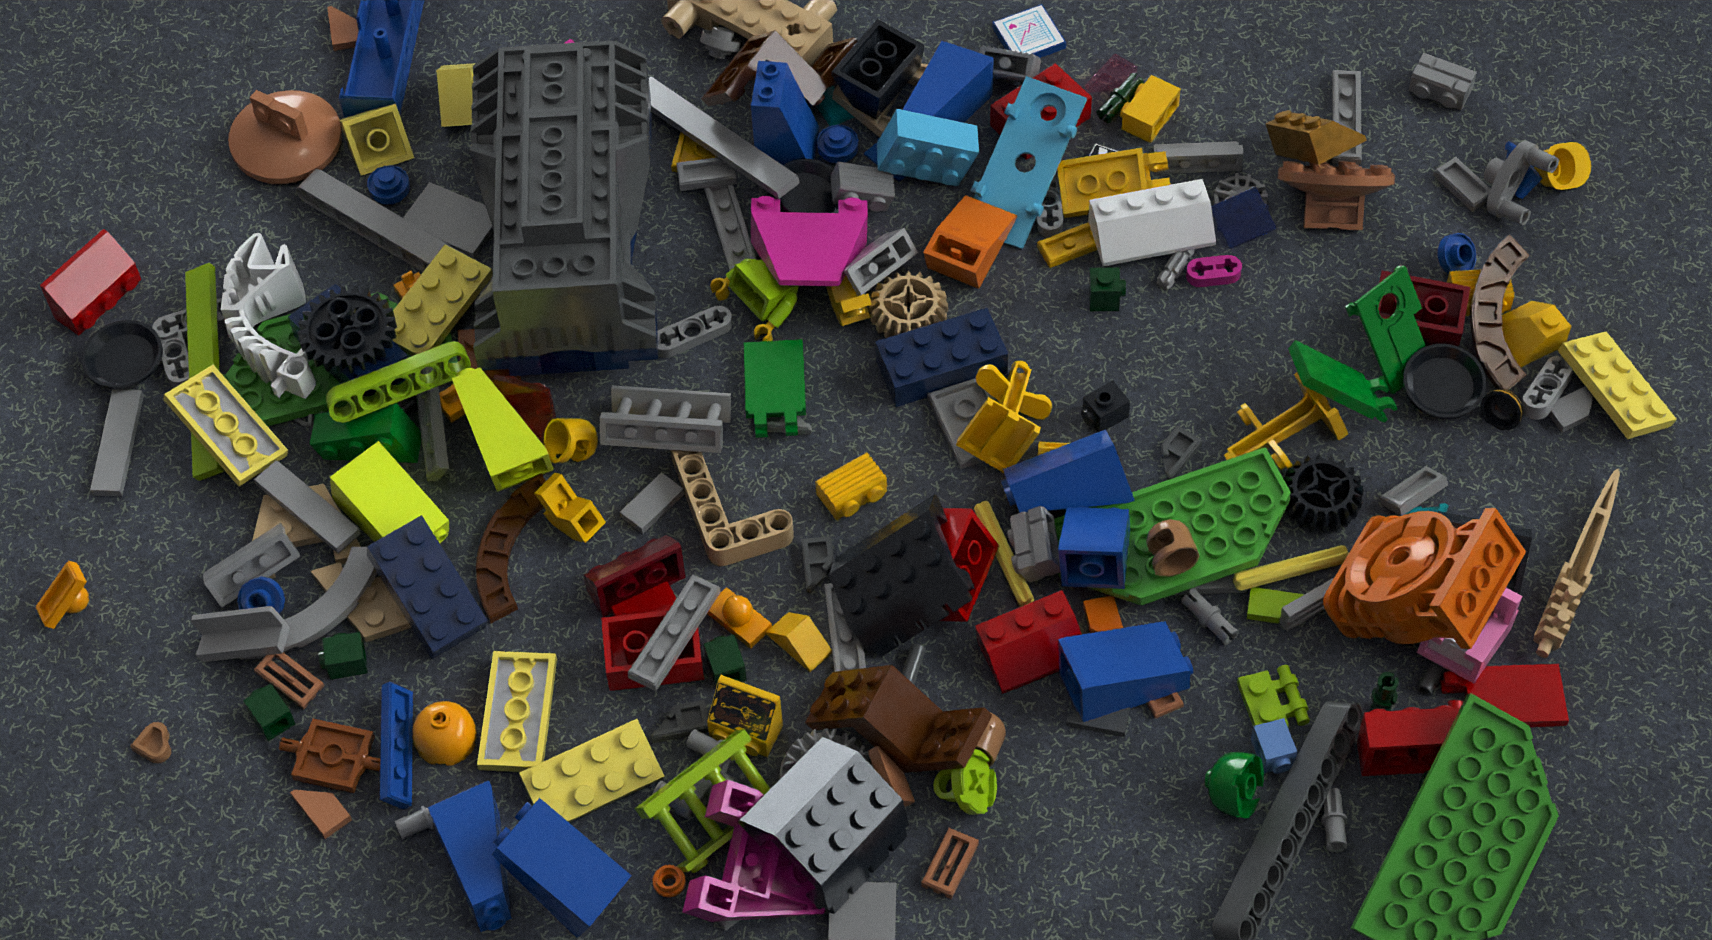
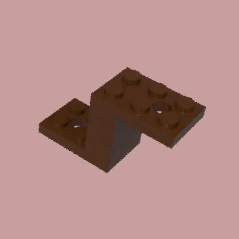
[701,30,858,108]
[805,665,992,773]

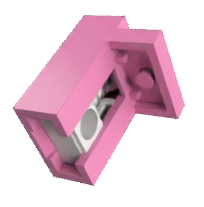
[1417,588,1523,683]

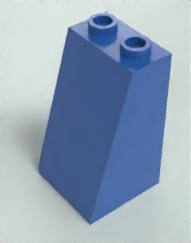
[902,41,994,123]
[751,61,819,165]
[1001,429,1135,513]
[1058,621,1193,722]
[428,781,512,932]
[491,798,632,938]

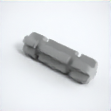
[1157,249,1195,290]

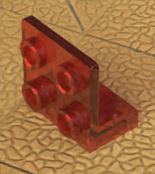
[492,374,556,445]

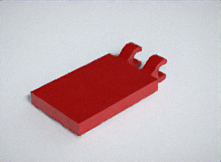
[1440,664,1569,727]

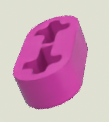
[1186,255,1242,287]

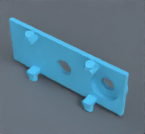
[971,76,1087,249]

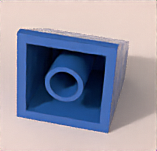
[1058,506,1130,589]

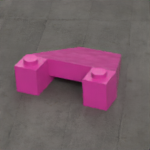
[751,196,868,286]
[682,780,825,922]

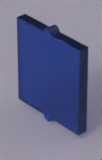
[1211,187,1276,249]

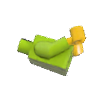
[710,258,799,341]

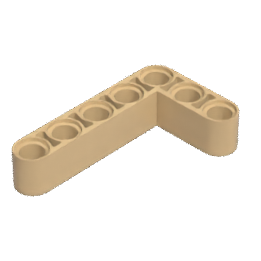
[670,450,794,566]

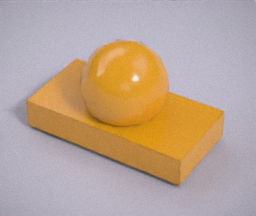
[36,560,89,629]
[707,587,772,649]

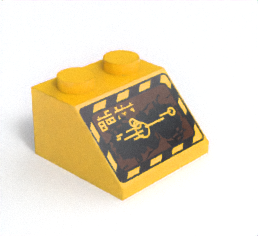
[707,675,783,757]

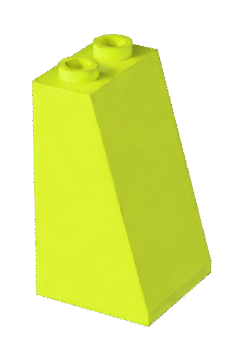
[451,367,554,492]
[330,441,449,543]

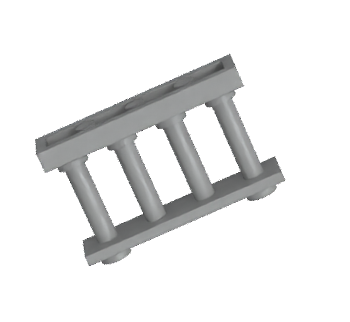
[600,385,731,453]

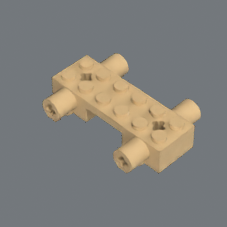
[661,0,837,66]

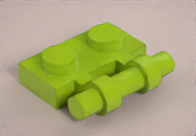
[1237,665,1310,728]

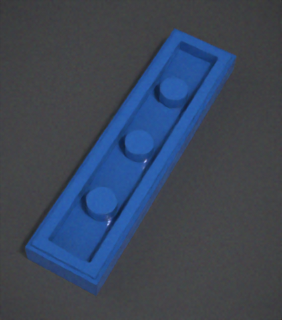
[380,682,413,809]

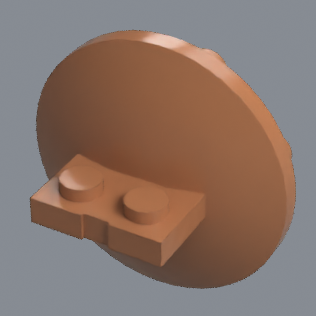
[228,90,342,184]
[1278,161,1395,230]

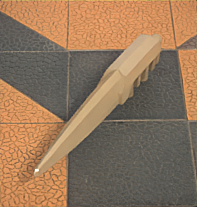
[1533,469,1620,658]

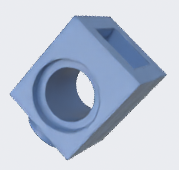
[1251,718,1297,774]

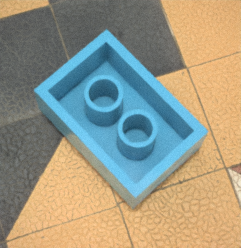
[877,109,979,186]

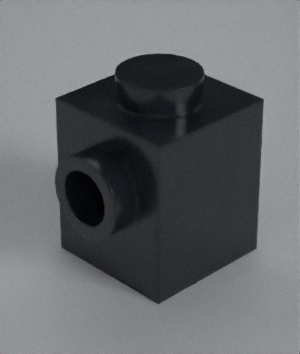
[1081,380,1130,432]

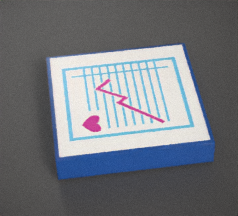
[992,4,1066,58]

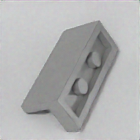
[1153,141,1243,174]
[203,523,300,608]
[191,606,291,662]

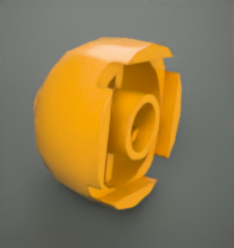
[413,701,477,766]

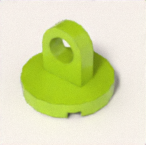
[933,749,997,815]

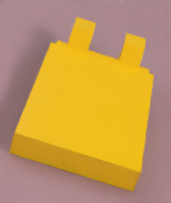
[1057,148,1171,218]

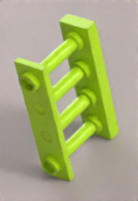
[634,729,770,873]

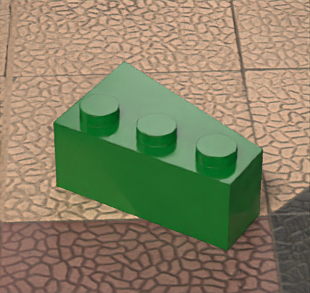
[310,403,422,463]

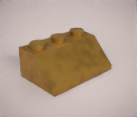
[1266,110,1367,165]

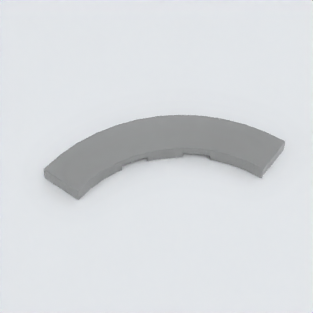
[240,547,377,660]

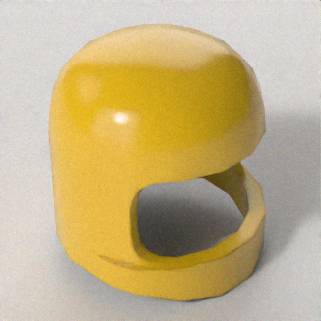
[544,418,598,463]

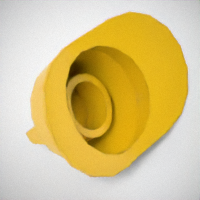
[1534,142,1591,190]

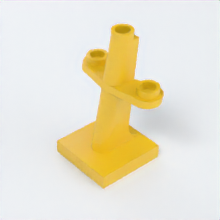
[956,361,1052,473]
[1224,372,1349,470]

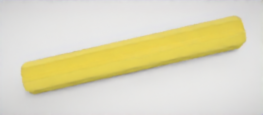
[974,501,1034,607]
[1233,545,1349,591]

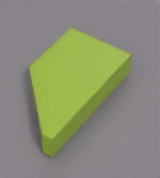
[1247,587,1305,624]

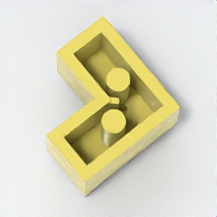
[436,63,476,127]

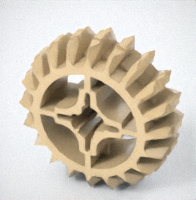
[869,270,948,338]

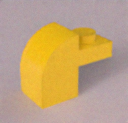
[826,276,872,326]
[534,473,606,543]

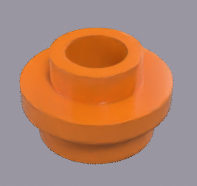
[652,865,686,897]

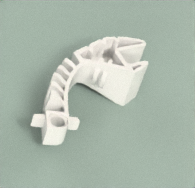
[221,233,316,399]

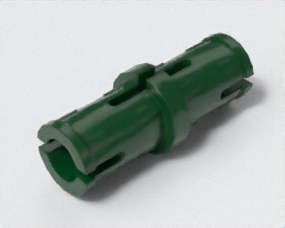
[1096,73,1144,124]
[1370,672,1399,711]

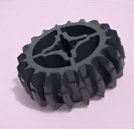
[1283,453,1364,533]

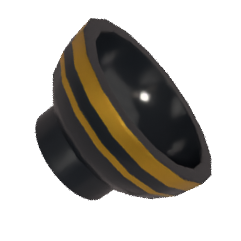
[1480,389,1523,430]

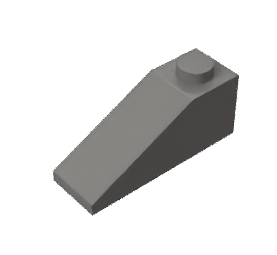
[844,228,918,296]

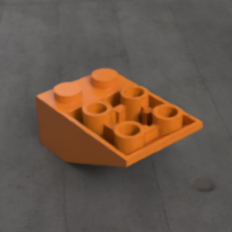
[923,195,1017,289]

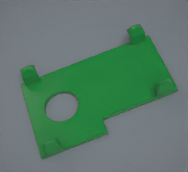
[1345,265,1426,394]

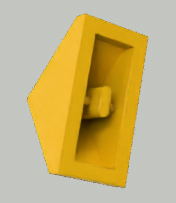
[766,612,832,672]

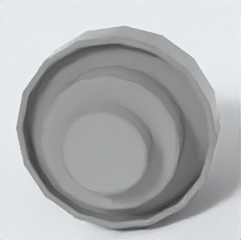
[700,26,741,59]

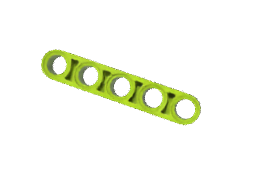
[326,341,471,423]

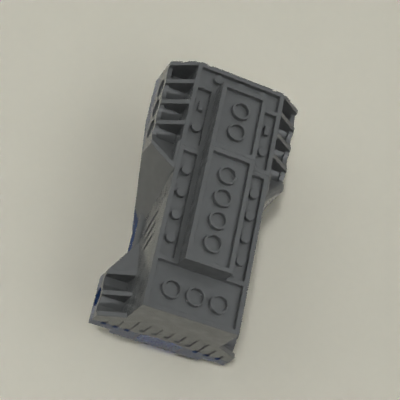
[470,40,658,376]

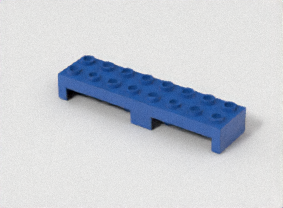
[339,0,424,118]

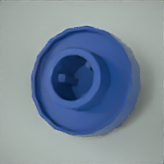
[817,124,859,163]
[367,165,410,204]
[1438,233,1476,275]
[237,576,285,615]

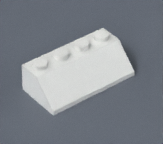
[1088,179,1216,266]

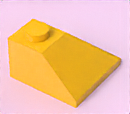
[1502,301,1571,367]

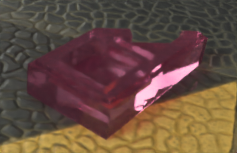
[1085,54,1138,93]

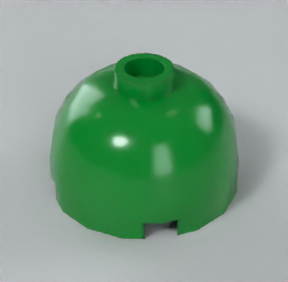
[1205,752,1264,818]

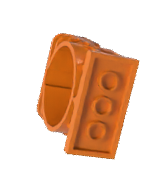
[1323,508,1526,649]

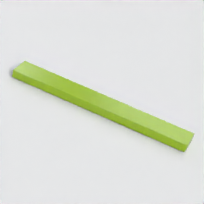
[185,263,224,481]

